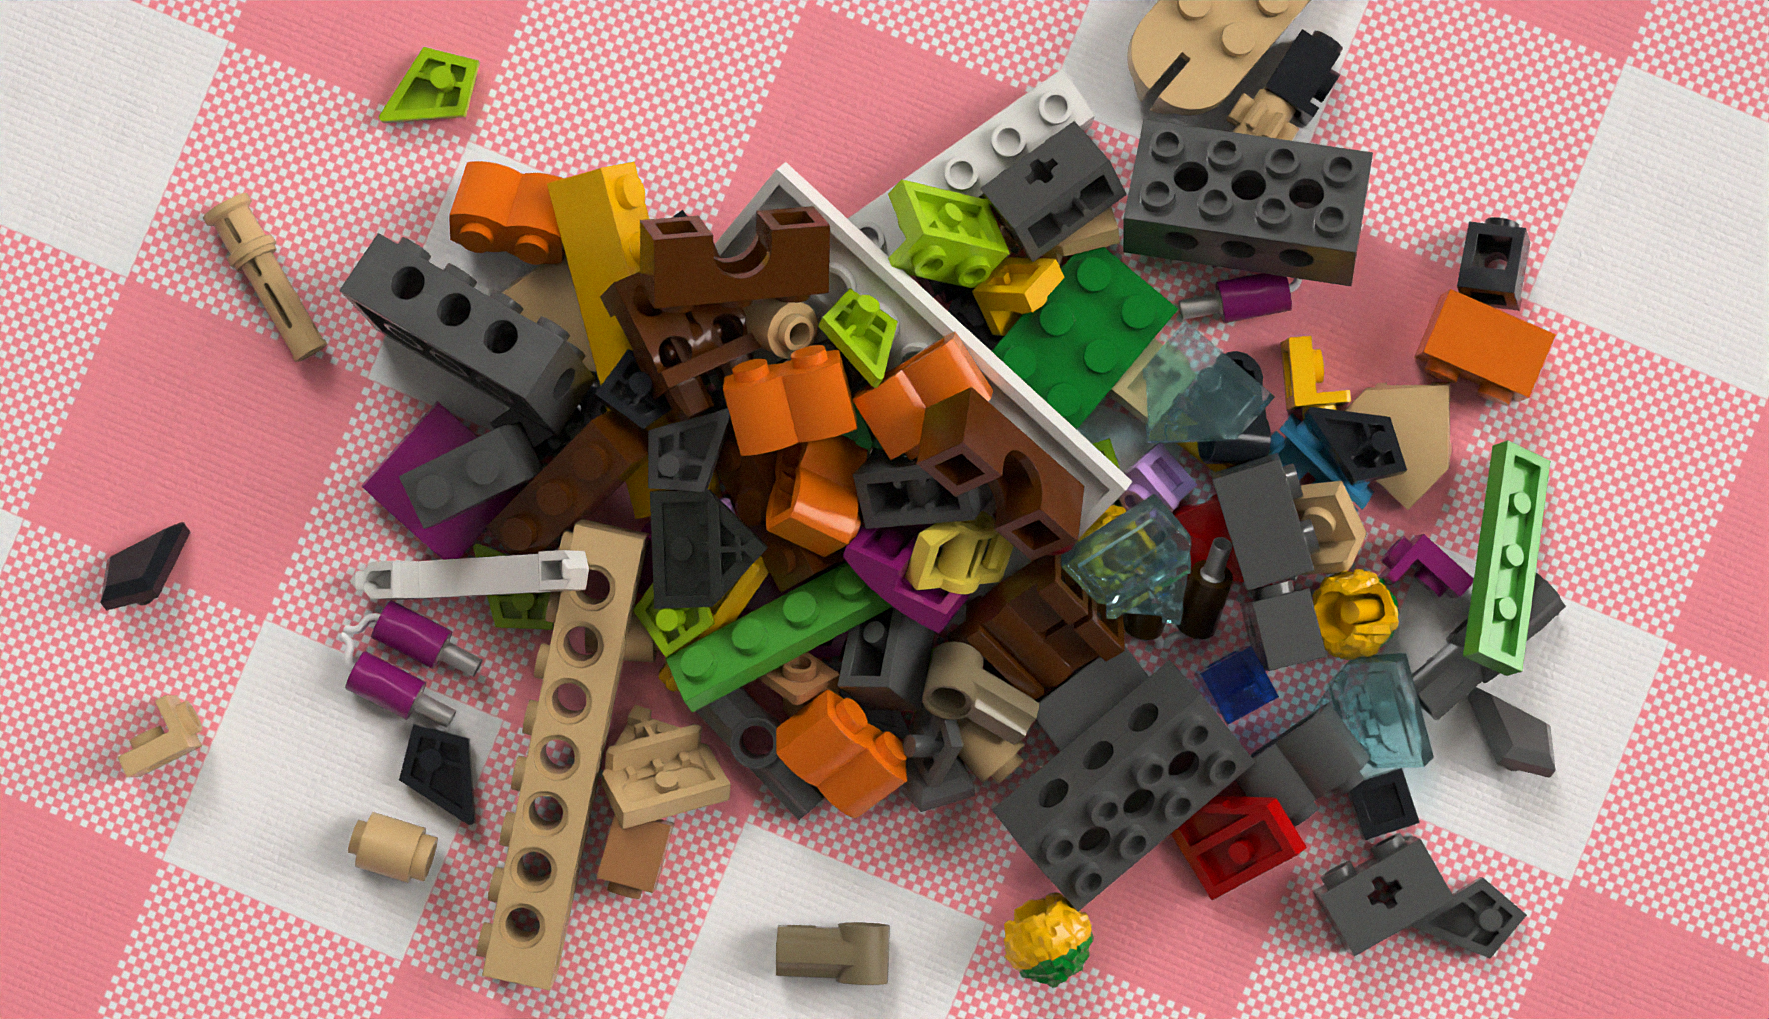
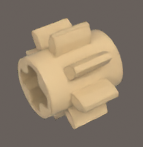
[1226,89,1299,141]

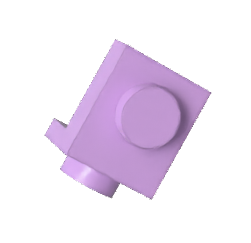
[1119,442,1197,530]

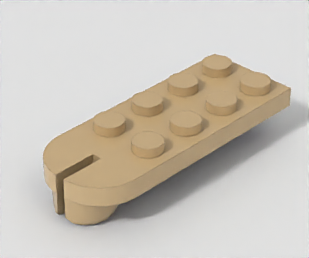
[1127,0,1311,115]

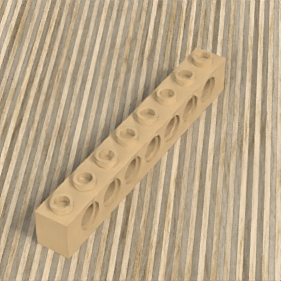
[476,519,650,991]

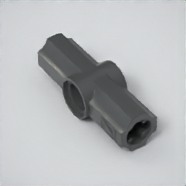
[1402,573,1566,720]
[696,687,825,820]

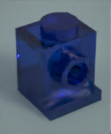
[1194,646,1279,725]

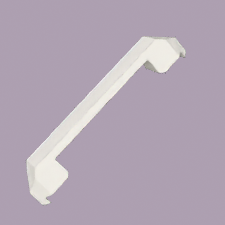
[350,550,589,600]

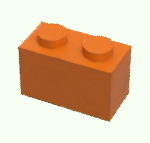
[1414,289,1556,406]

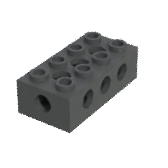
[1123,119,1373,286]
[339,233,595,436]
[992,660,1255,911]

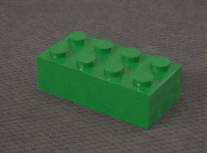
[992,247,1178,430]

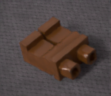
[600,242,761,422]
[948,554,1125,700]

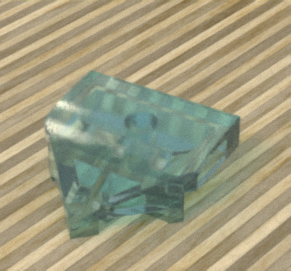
[1143,321,1275,443]
[1061,494,1191,625]
[1311,653,1434,768]

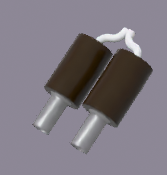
[1123,537,1234,649]

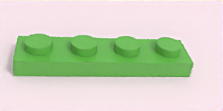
[1463,440,1551,676]
[665,562,893,713]

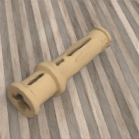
[203,193,328,362]

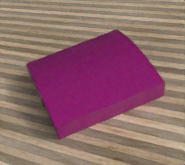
[361,401,528,560]
[843,523,972,633]

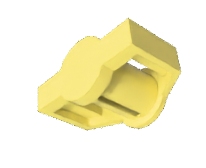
[905,511,1014,594]

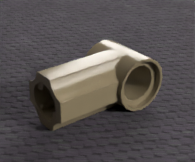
[923,641,1039,745]
[776,922,890,985]

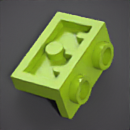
[888,179,1010,288]

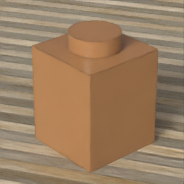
[597,814,675,899]

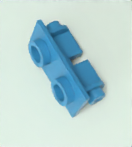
[1268,413,1374,511]

